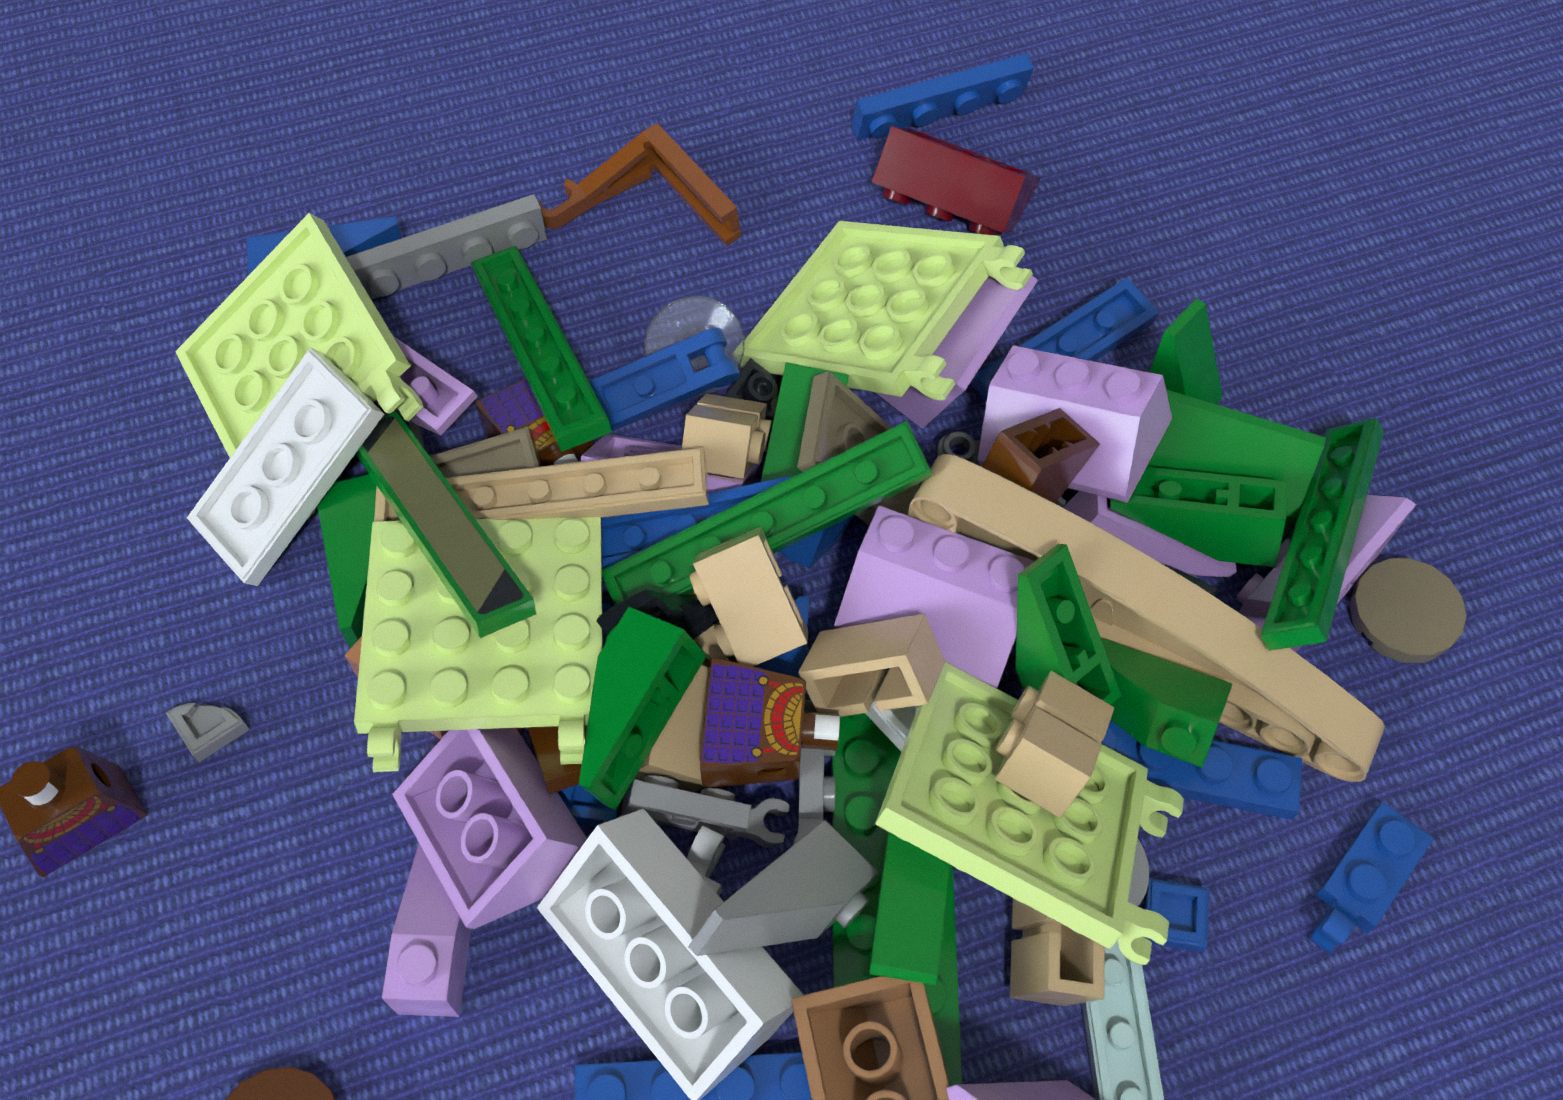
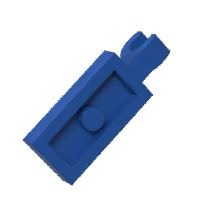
[1309,802,1434,955]

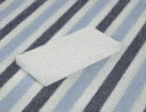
[187,348,384,586]

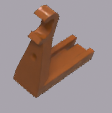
[538,123,742,247]

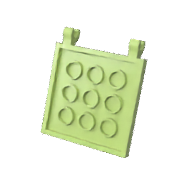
[175,213,423,518]
[734,221,1033,400]
[354,517,603,772]
[875,662,1184,965]

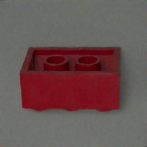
[872,126,1041,236]

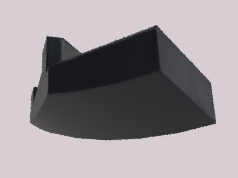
[596,590,719,639]

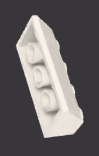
[537,808,803,1100]

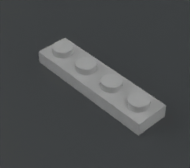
[346,194,547,300]

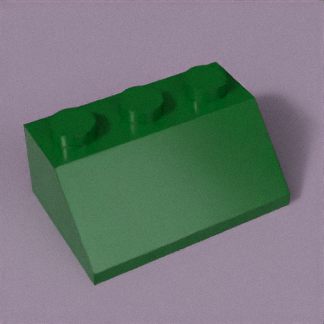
[1147,389,1326,543]

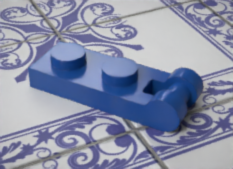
[588,327,741,432]

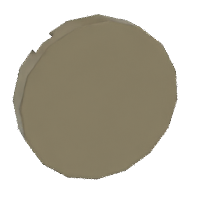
[1349,558,1467,663]

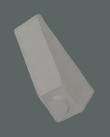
[688,820,879,956]

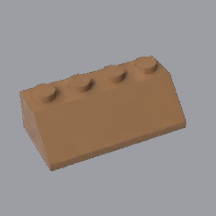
[791,976,951,1100]

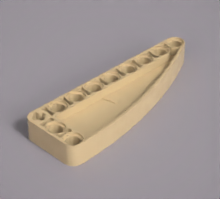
[908,454,1385,782]

